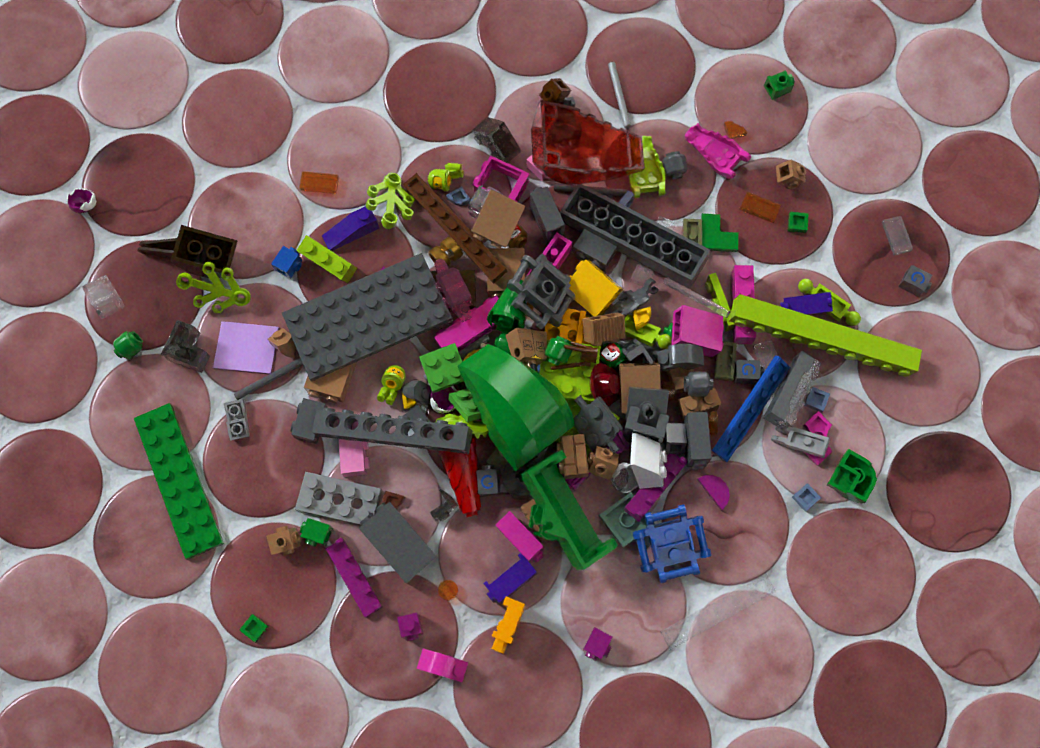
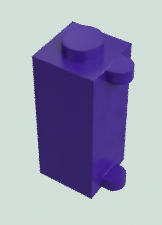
[780,292,833,315]
[483,553,537,604]

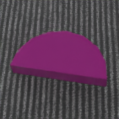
[697,475,730,511]

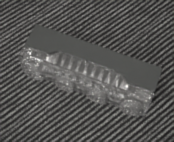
[763,351,821,430]

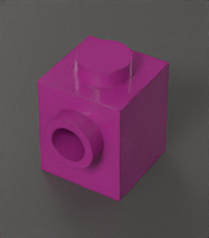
[397,612,423,641]
[583,627,613,661]

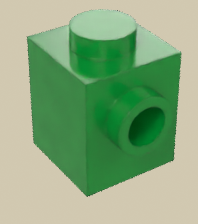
[300,518,333,547]

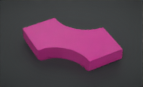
[804,411,832,466]

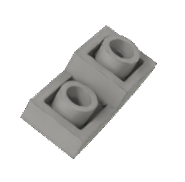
[224,399,250,441]

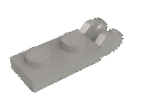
[771,424,830,458]

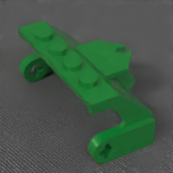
[521,450,618,570]

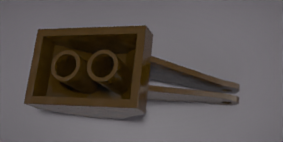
[137,225,238,278]

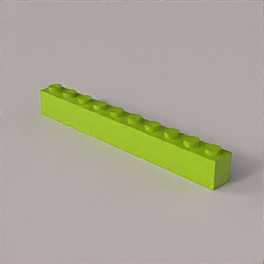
[729,294,922,377]

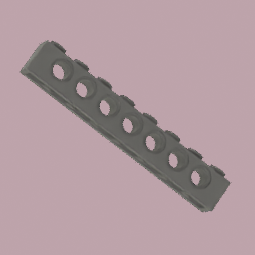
[312,408,473,454]

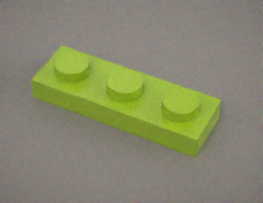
[705,273,735,332]

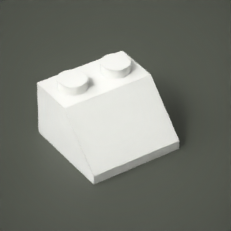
[630,433,667,489]

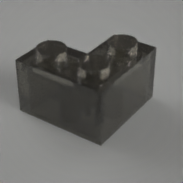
[472,117,522,163]
[161,320,210,373]

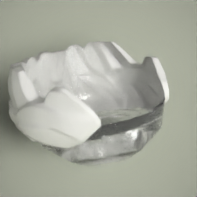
[611,463,638,493]

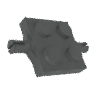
[574,395,624,454]

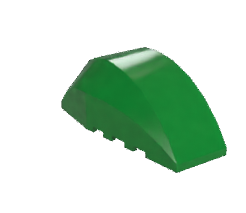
[457,344,575,471]

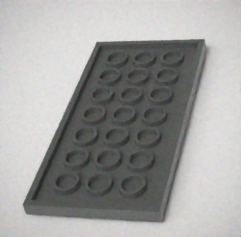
[282,253,452,381]

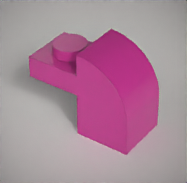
[417,649,468,682]

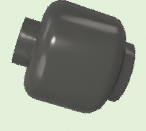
[662,151,688,180]
[683,371,713,397]

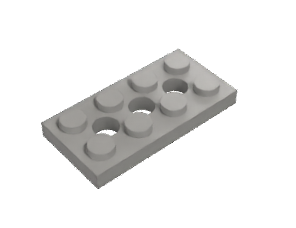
[295,472,382,526]

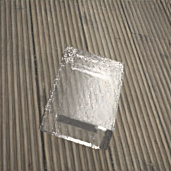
[882,216,913,255]

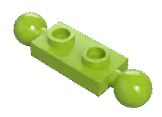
[798,279,861,326]
[625,314,672,349]

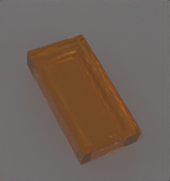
[299,171,339,194]
[739,192,781,223]

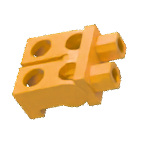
[545,308,592,345]
[491,597,526,654]

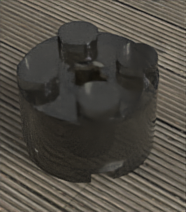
[502,459,537,500]

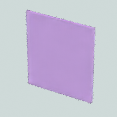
[213,321,279,374]

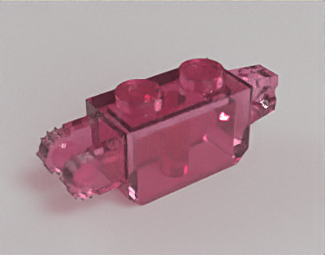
[434,259,472,322]

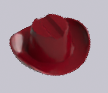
[590,363,621,407]

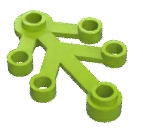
[365,172,414,229]
[176,262,251,313]

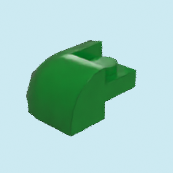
[827,449,877,504]

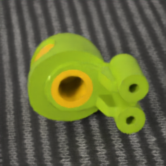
[428,163,464,192]
[377,365,406,405]

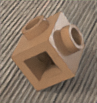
[776,160,806,189]
[587,446,619,480]
[266,525,301,556]

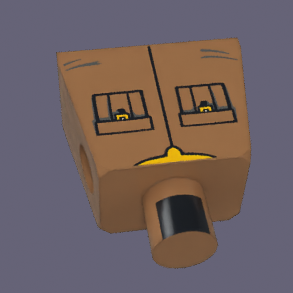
[506,328,547,372]

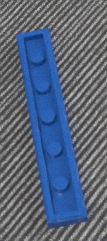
[712,355,791,462]

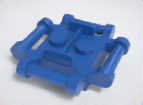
[633,504,712,584]

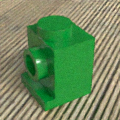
[764,70,795,100]

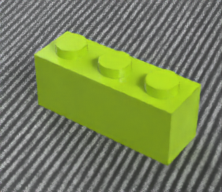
[296,235,358,283]

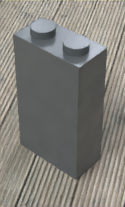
[359,502,437,583]

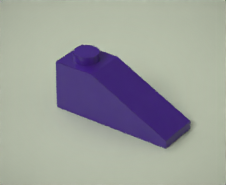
[322,207,380,251]

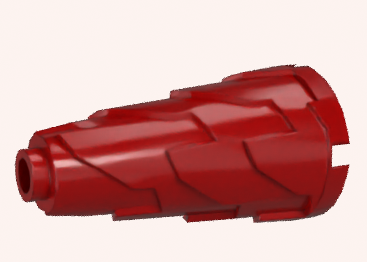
[437,438,481,517]

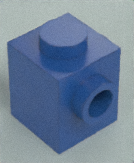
[271,246,303,279]

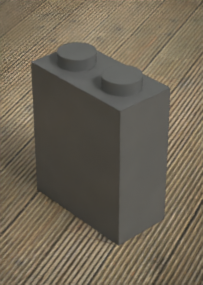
[530,186,565,246]
[683,412,712,470]

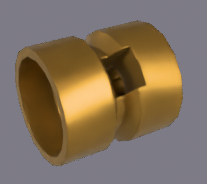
[428,236,463,271]

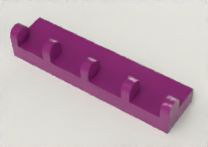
[623,454,688,522]
[325,537,383,618]

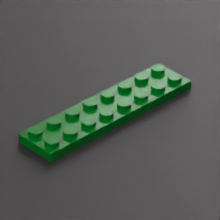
[134,403,224,560]

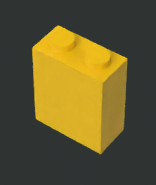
[569,260,624,316]

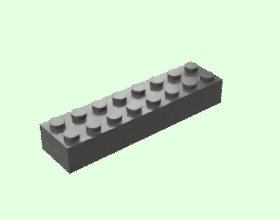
[560,182,710,289]

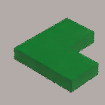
[701,213,739,252]

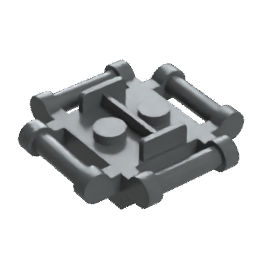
[507,254,576,329]

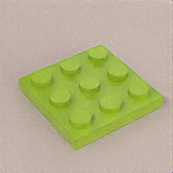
[539,340,601,403]

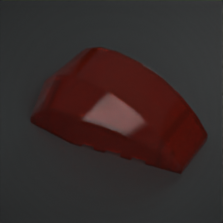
[531,100,645,185]

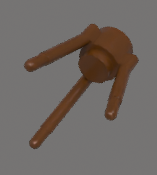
[551,341,598,370]

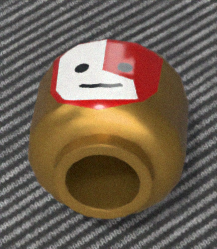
[507,223,527,248]

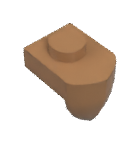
[268,328,296,357]

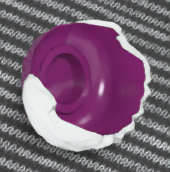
[66,188,96,214]
[430,386,457,414]

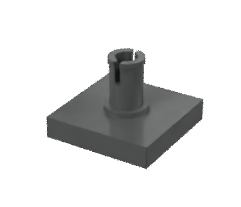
[625,386,669,428]

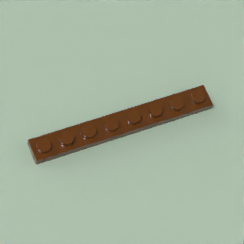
[403,173,508,284]

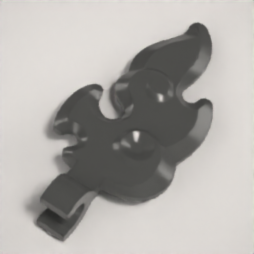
[603,278,659,315]

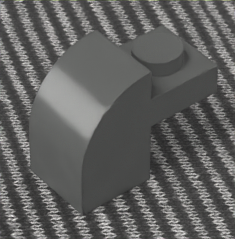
[657,344,704,372]

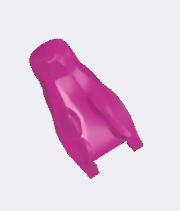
[685,123,752,179]

